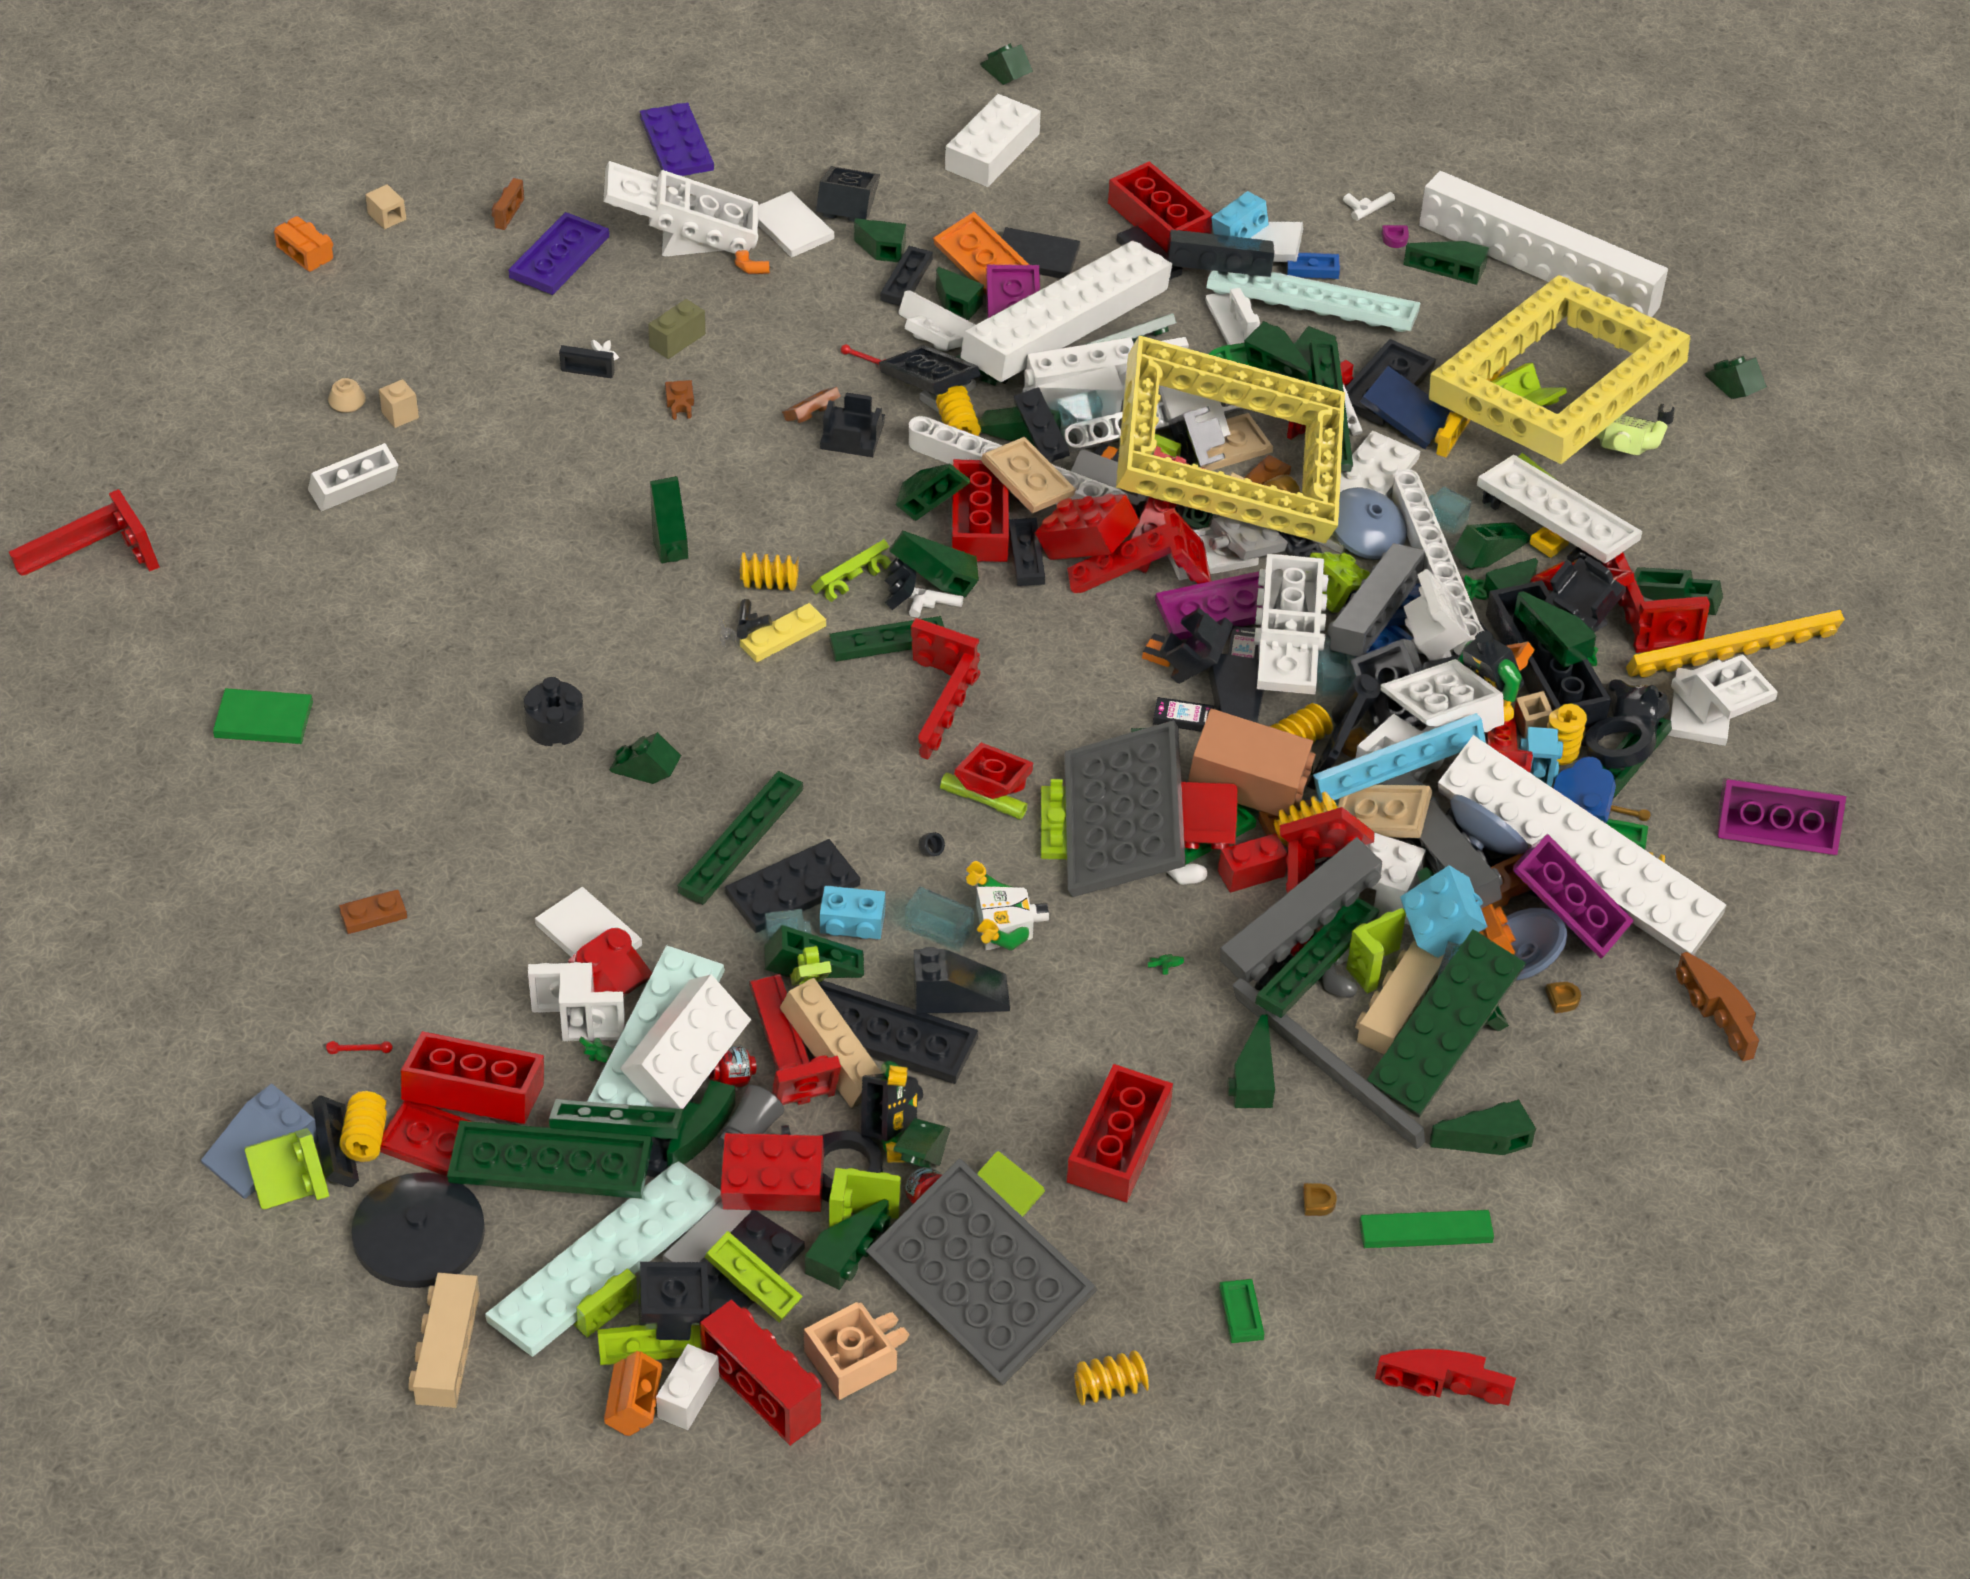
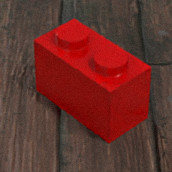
[1218,833,1288,893]

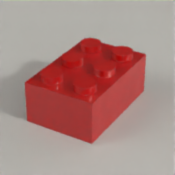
[1035,494,1140,560]
[721,1133,824,1212]

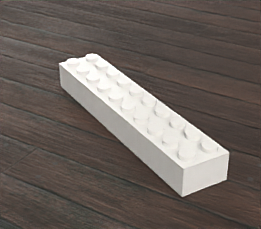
[1419,171,1668,317]
[961,240,1172,382]
[1438,735,1726,956]

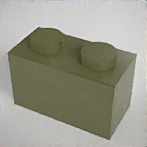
[648,299,706,359]

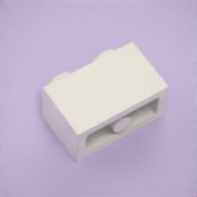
[656,1344,719,1430]

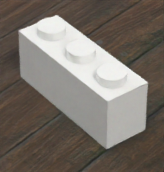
[308,443,399,511]

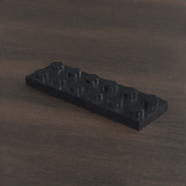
[798,980,978,1084]

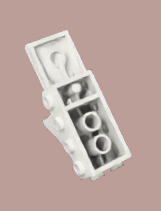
[604,161,759,256]
[1023,337,1189,424]
[1254,554,1328,694]

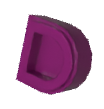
[1381,225,1409,248]

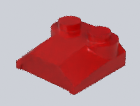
[954,742,1034,799]
[568,928,652,997]

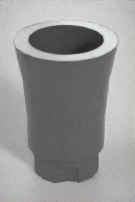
[718,1085,784,1150]

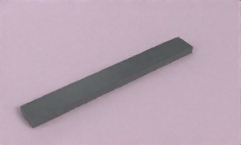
[1233,978,1425,1149]

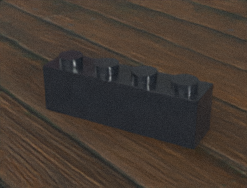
[1167,229,1275,277]

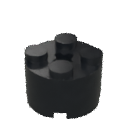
[524,677,584,746]

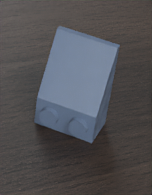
[201,1083,319,1199]

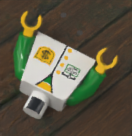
[966,861,1049,951]

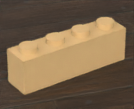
[1355,940,1447,1054]
[780,978,882,1108]
[409,1273,480,1408]

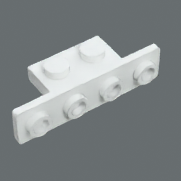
[1205,288,1260,345]
[899,290,975,351]

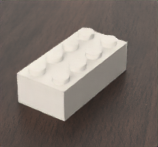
[945,94,1041,187]
[620,974,751,1109]

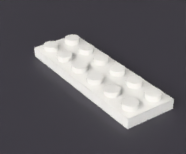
[1313,431,1420,553]
[1477,455,1642,563]

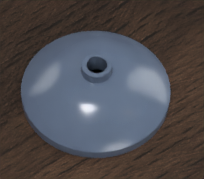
[1333,487,1407,559]
[1450,794,1529,855]
[1504,908,1567,981]

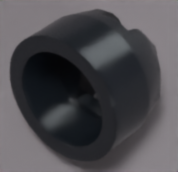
[918,832,945,857]

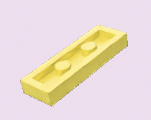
[740,603,826,663]

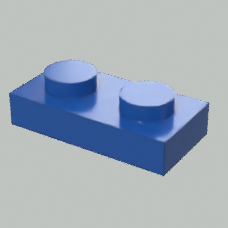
[1287,253,1340,279]

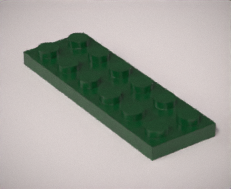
[1367,929,1526,1117]
[447,1120,653,1199]

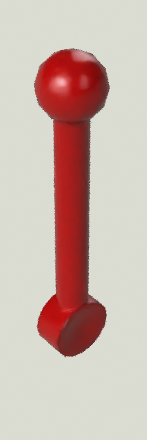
[840,344,886,365]
[326,1041,393,1054]

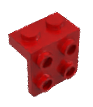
[1181,782,1238,849]

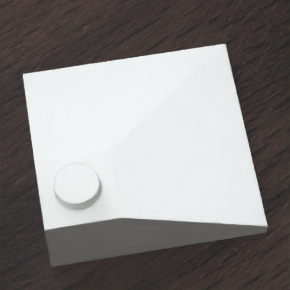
[1380,659,1504,732]

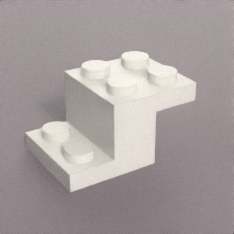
[1404,569,1471,661]
[1671,654,1778,724]
[1356,714,1445,782]
[1366,833,1426,925]
[528,962,626,1041]

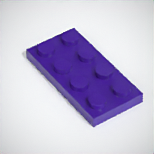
[640,102,714,176]
[508,212,609,295]

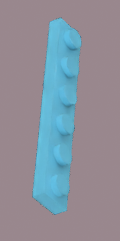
[1313,713,1486,802]

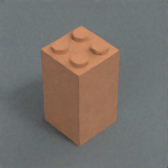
[1188,709,1316,816]

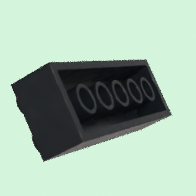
[1486,580,1611,728]

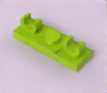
[811,539,891,602]
[1041,779,1067,860]
[790,946,832,986]
[704,1231,803,1323]
[598,1323,701,1365]

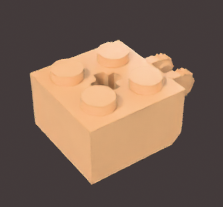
[804,1302,909,1400]

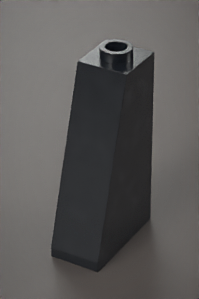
[1209,653,1264,723]

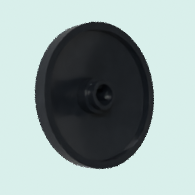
[351,1172,485,1288]

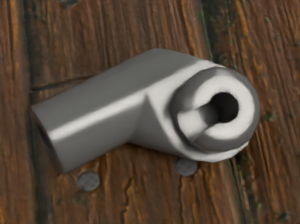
[1322,964,1357,998]

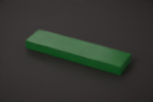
[1359,1210,1494,1248]

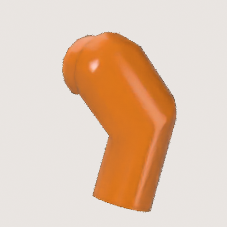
[734,250,770,274]

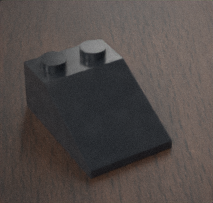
[816,166,880,222]
[1351,639,1425,729]
[914,947,1010,1014]

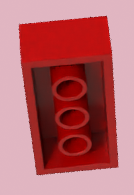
[1108,161,1213,252]
[952,459,1009,562]
[401,1031,544,1124]
[1067,1064,1173,1203]
[700,1299,822,1446]

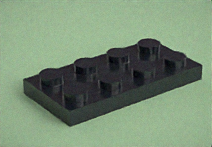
[1345,339,1436,426]
[879,345,980,395]
[725,839,861,933]
[703,1210,805,1315]

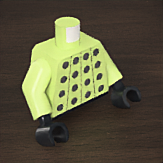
[1595,404,1675,455]

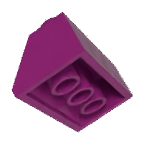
[1718,778,1847,855]
[1513,833,1634,959]

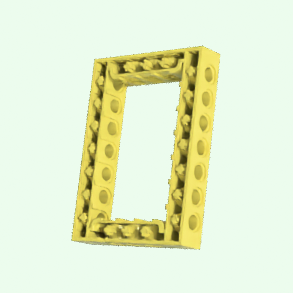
[1429,275,1690,464]
[1116,335,1345,543]

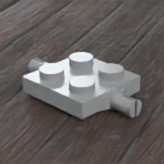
[1209,516,1288,560]

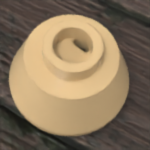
[328,378,366,413]

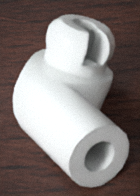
[1166,864,1207,885]

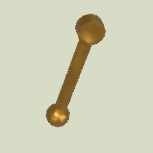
[1610,805,1651,821]

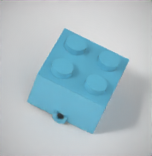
[1400,865,1488,958]

